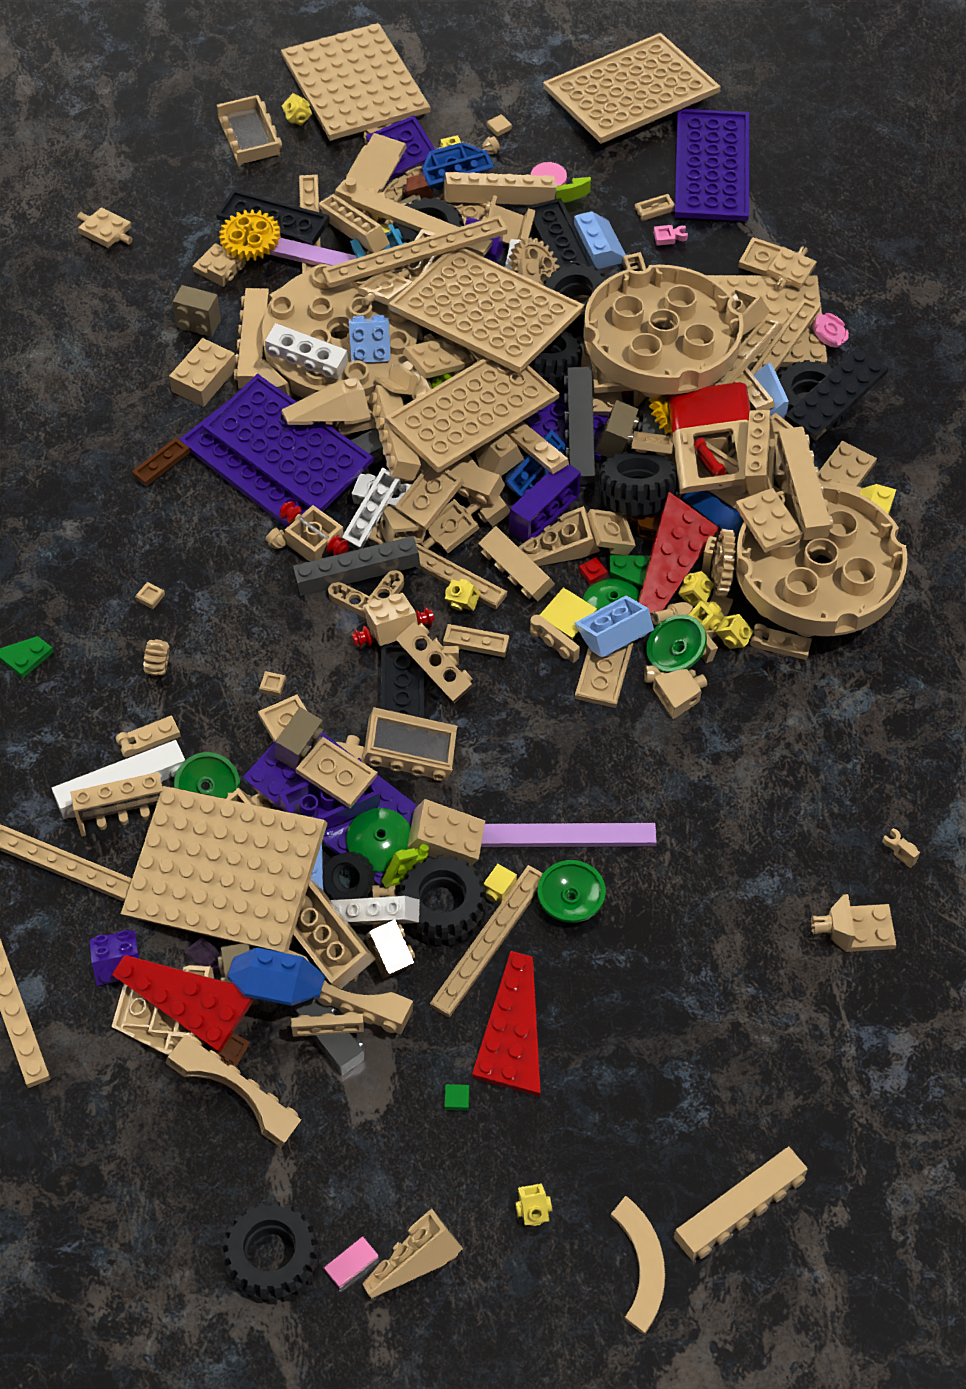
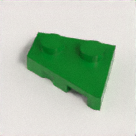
[609,555,650,587]
[0,636,53,679]

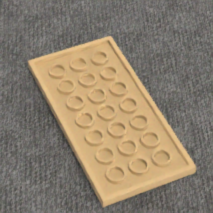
[385,357,559,473]

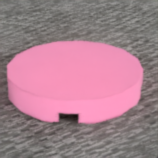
[531,162,567,185]
[813,313,849,347]

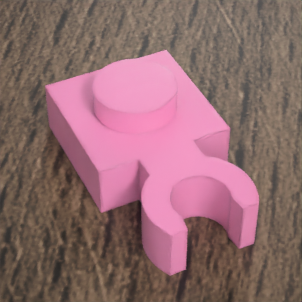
[653,225,688,245]

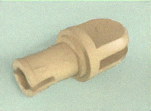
[651,602,694,625]

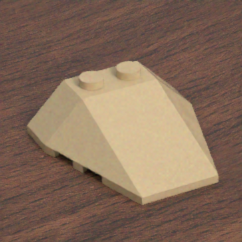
[112,965,214,1056]

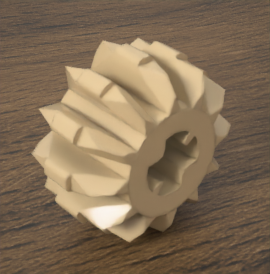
[143,639,169,676]

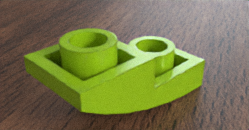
[555,177,591,203]

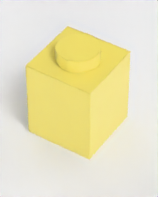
[484,864,517,904]

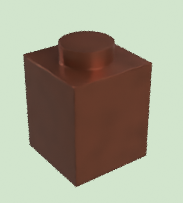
[404,173,434,200]

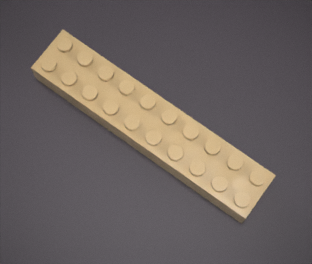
[226,788,376,989]

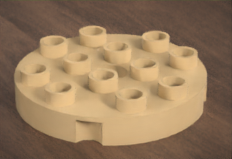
[262,264,419,398]
[583,265,743,398]
[735,485,907,637]

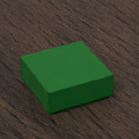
[445,1084,469,1111]

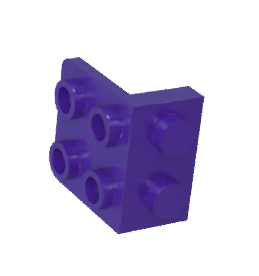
[90,930,139,986]

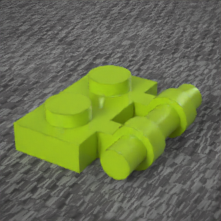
[382,844,429,888]

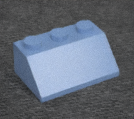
[574,212,626,269]
[750,363,789,419]
[575,596,654,657]

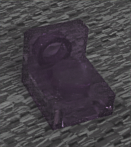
[184,937,220,973]

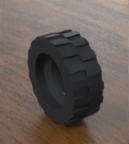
[323,851,375,900]

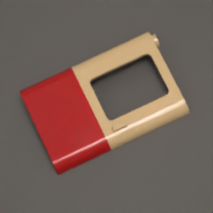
[668,382,751,494]

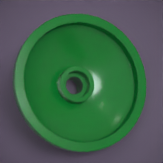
[583,579,640,610]
[647,615,707,673]
[174,752,240,799]
[346,808,411,873]
[538,860,606,923]

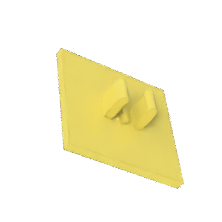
[540,588,597,639]

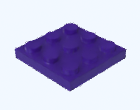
[366,116,435,179]

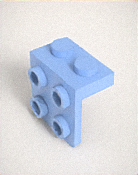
[349,315,391,362]

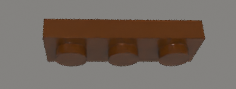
[132,437,190,487]

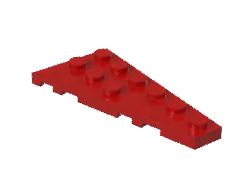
[638,492,719,624]
[472,951,540,1097]
[112,955,255,1051]

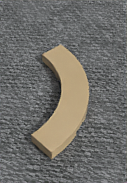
[611,1196,665,1335]

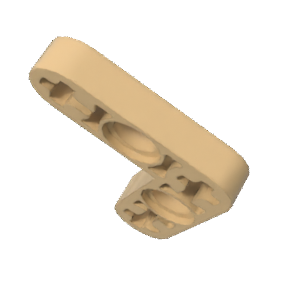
[328,570,404,618]

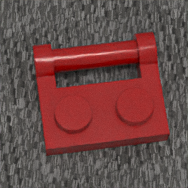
[693,438,726,477]

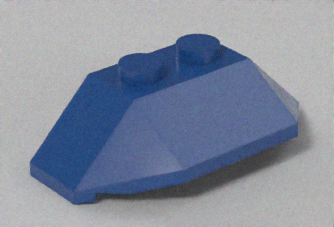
[421,142,494,190]
[505,430,565,498]
[228,948,325,1005]

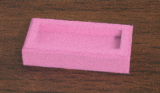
[324,1237,378,1289]

